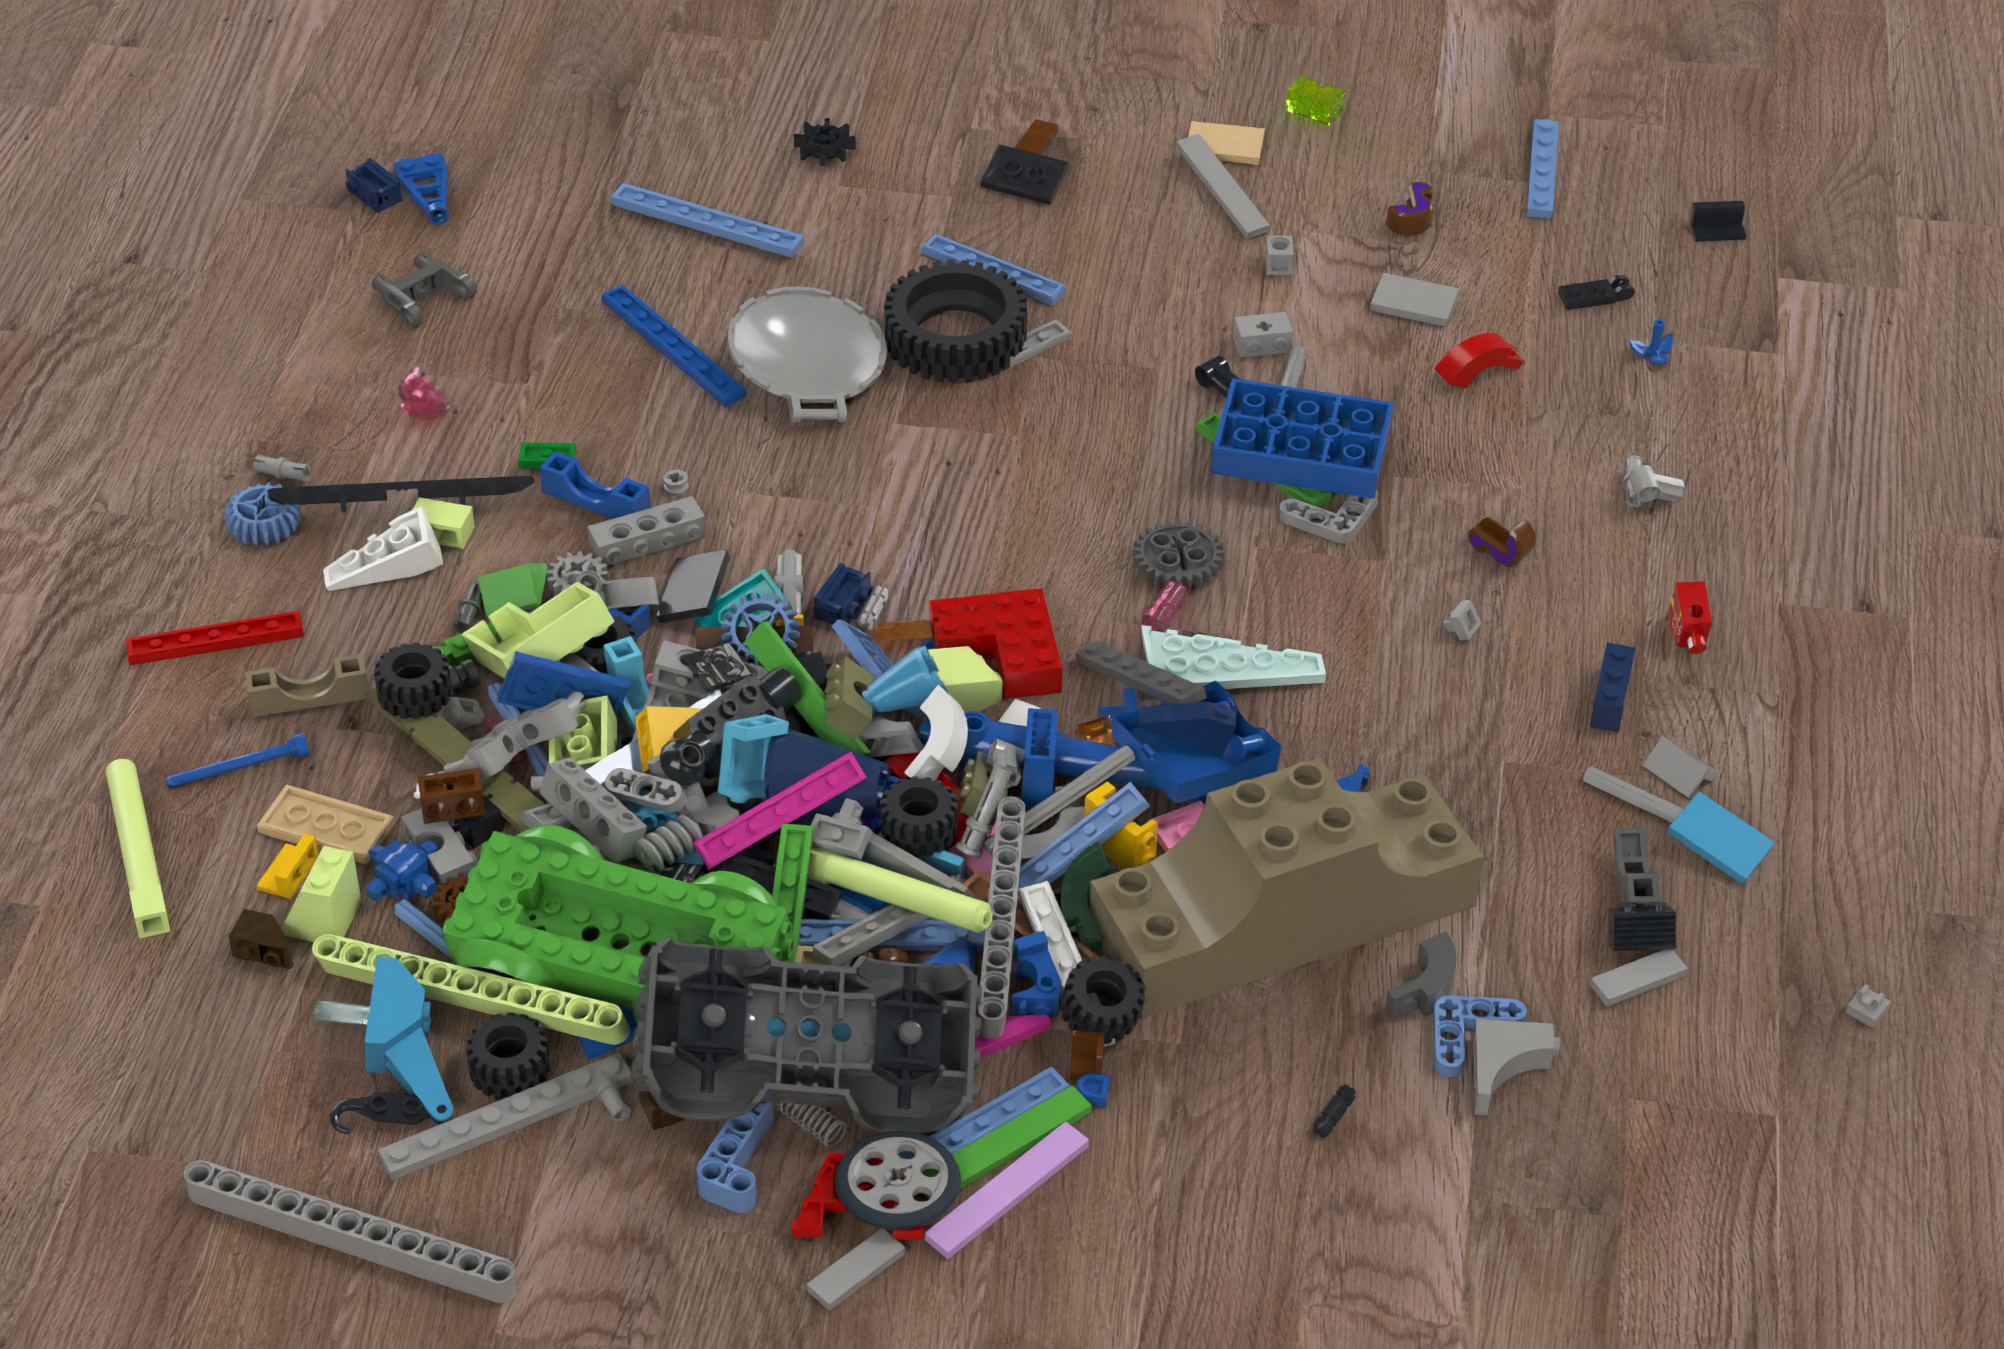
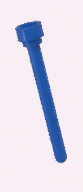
[166,732,310,788]

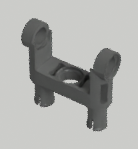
[372,252,477,328]

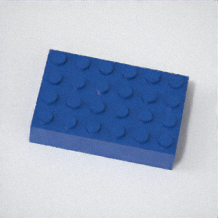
[1211,378,1394,499]

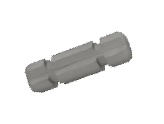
[857,586,888,632]

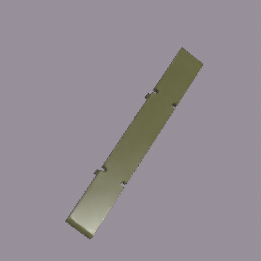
[364,687,545,832]

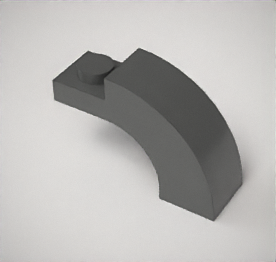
[1612,827,1660,906]
[1385,932,1456,1020]

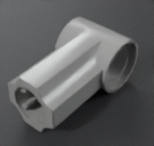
[1629,465,1685,502]
[986,739,1025,789]

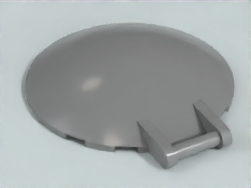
[727,286,887,422]

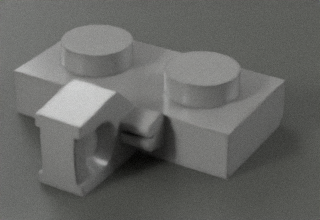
[811,798,873,859]

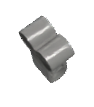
[573,570,659,613]

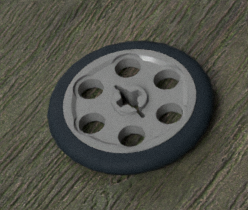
[835,1130,961,1230]

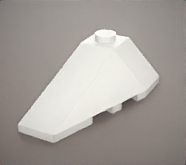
[323,506,443,591]

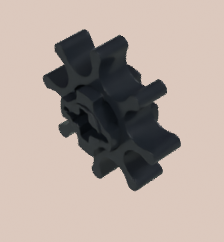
[794,118,856,166]

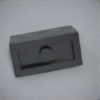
[1689,201,1746,241]

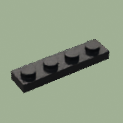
[717,853,842,920]

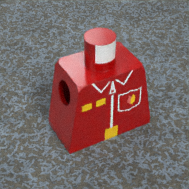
[1667,581,1712,654]

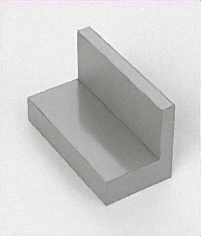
[1643,736,1719,798]

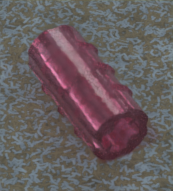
[1141,580,1188,632]

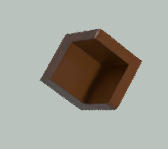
[1069,1031,1105,1080]

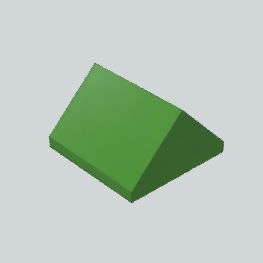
[478,563,548,619]

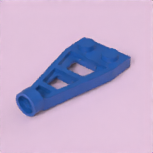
[393,153,449,224]

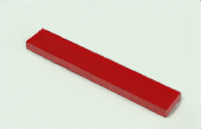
[126,611,304,665]

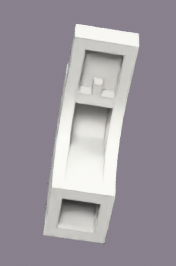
[904,685,968,781]

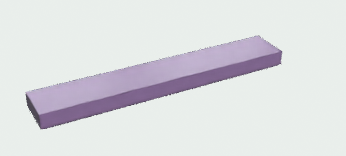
[925,1121,1089,1259]

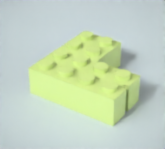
[462,582,615,678]

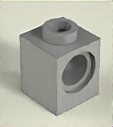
[1265,235,1294,275]

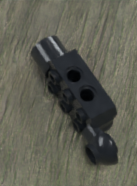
[660,667,801,785]

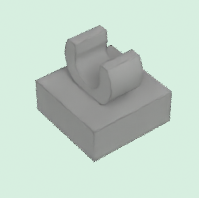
[1443,600,1481,641]
[1845,984,1891,1028]

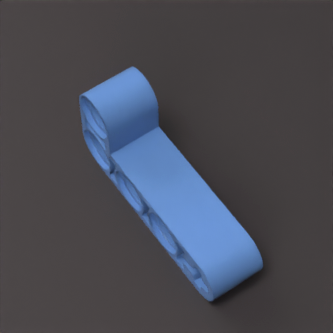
[696,1101,774,1213]

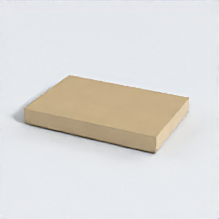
[1188,121,1265,165]

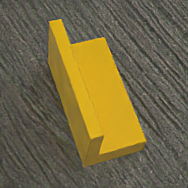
[256,833,319,899]

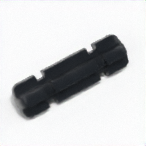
[1312,1084,1356,1138]

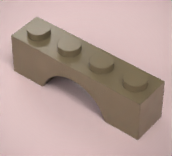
[245,654,369,717]

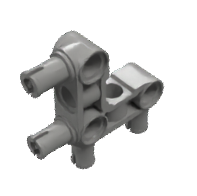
[444,692,587,779]

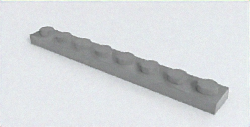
[378,1052,633,1181]

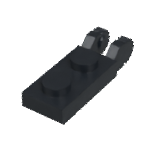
[1558,274,1635,310]

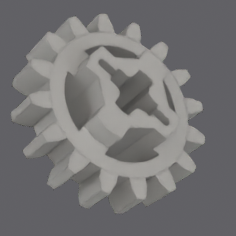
[547,551,609,597]

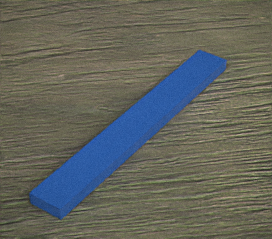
[601,284,747,407]

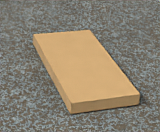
[257,784,395,865]

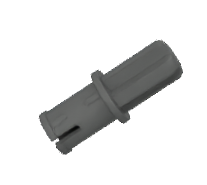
[453,583,482,633]

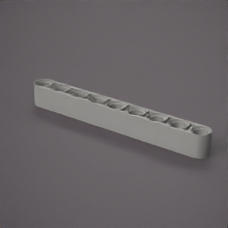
[977,796,1025,1039]

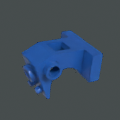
[1010,931,1061,1016]

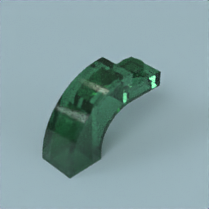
[1061,841,1112,951]

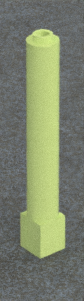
[105,759,171,939]
[808,846,992,933]

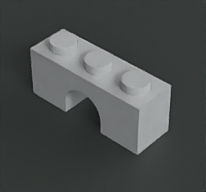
[401,808,478,887]

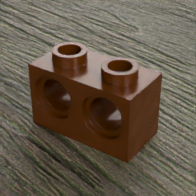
[417,768,485,824]

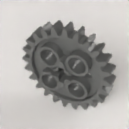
[1133,519,1224,591]

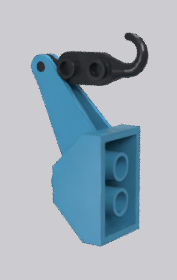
[330,956,453,1134]

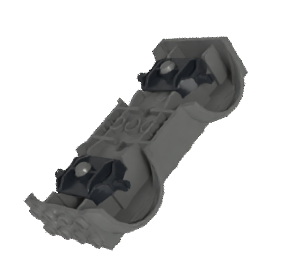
[631,937,982,1135]

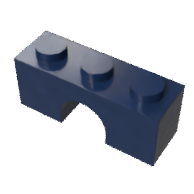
[1590,642,1635,732]

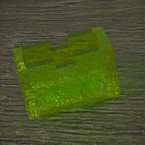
[1286,76,1345,126]

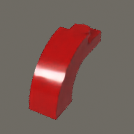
[1434,333,1524,388]

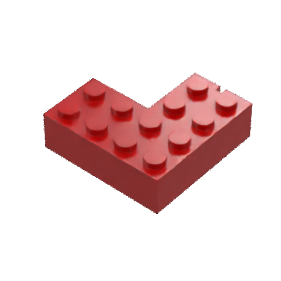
[929,588,1062,699]

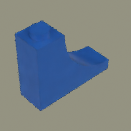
[1022,708,1058,820]

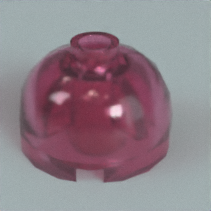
[398,366,451,421]

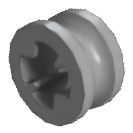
[663,470,689,495]

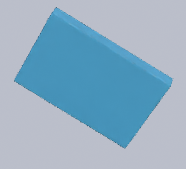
[1666,791,1775,885]

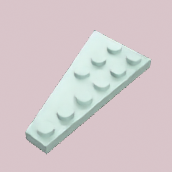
[1141,625,1326,689]

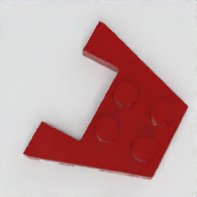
[792,1153,923,1240]

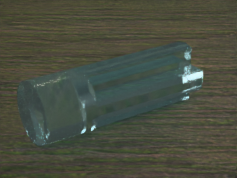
[314,1000,370,1025]

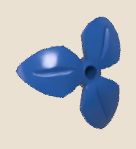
[1629,319,1673,365]

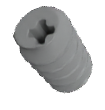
[634,814,703,871]

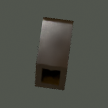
[229,909,293,969]

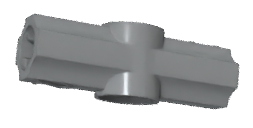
[774,550,804,614]

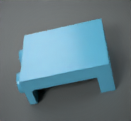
[718,714,789,803]

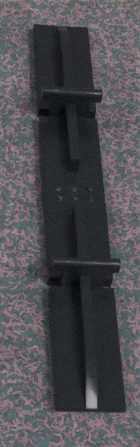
[268,475,535,513]

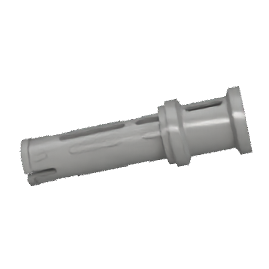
[955,764,1013,857]

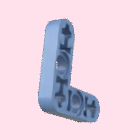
[1433,995,1527,1077]

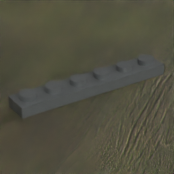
[1075,641,1206,705]

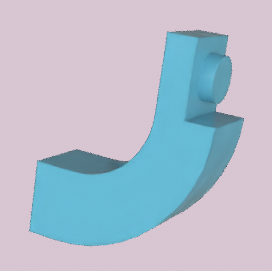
[603,636,649,732]

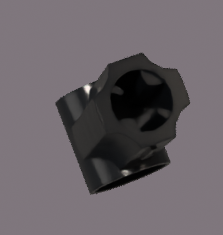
[1195,356,1240,398]

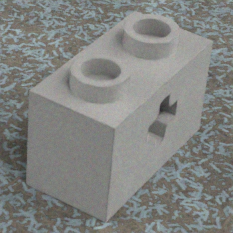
[1233,312,1293,357]

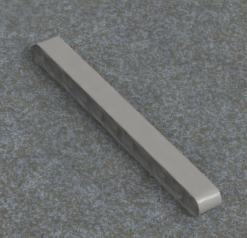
[183,1160,518,1303]

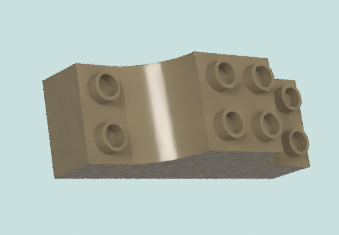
[1089,758,1483,1019]

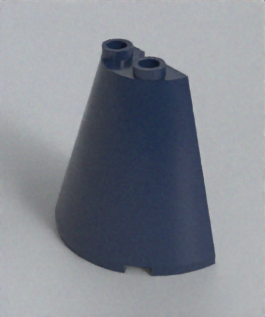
[763,728,891,832]

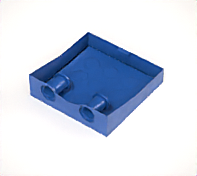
[1112,680,1281,803]

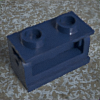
[345,158,402,213]
[814,563,873,625]

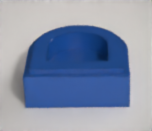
[1076,1074,1111,1108]

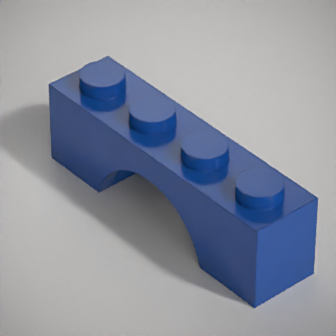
[540,451,651,519]

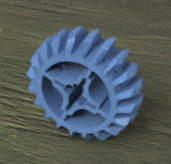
[224,482,301,547]
[721,592,800,666]

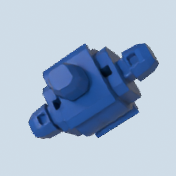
[365,839,438,901]

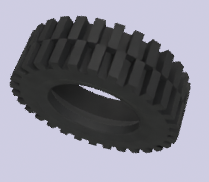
[884,260,1027,383]

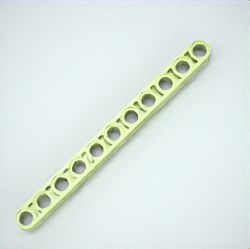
[312,934,630,1045]

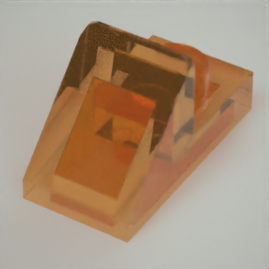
[1078,714,1117,746]

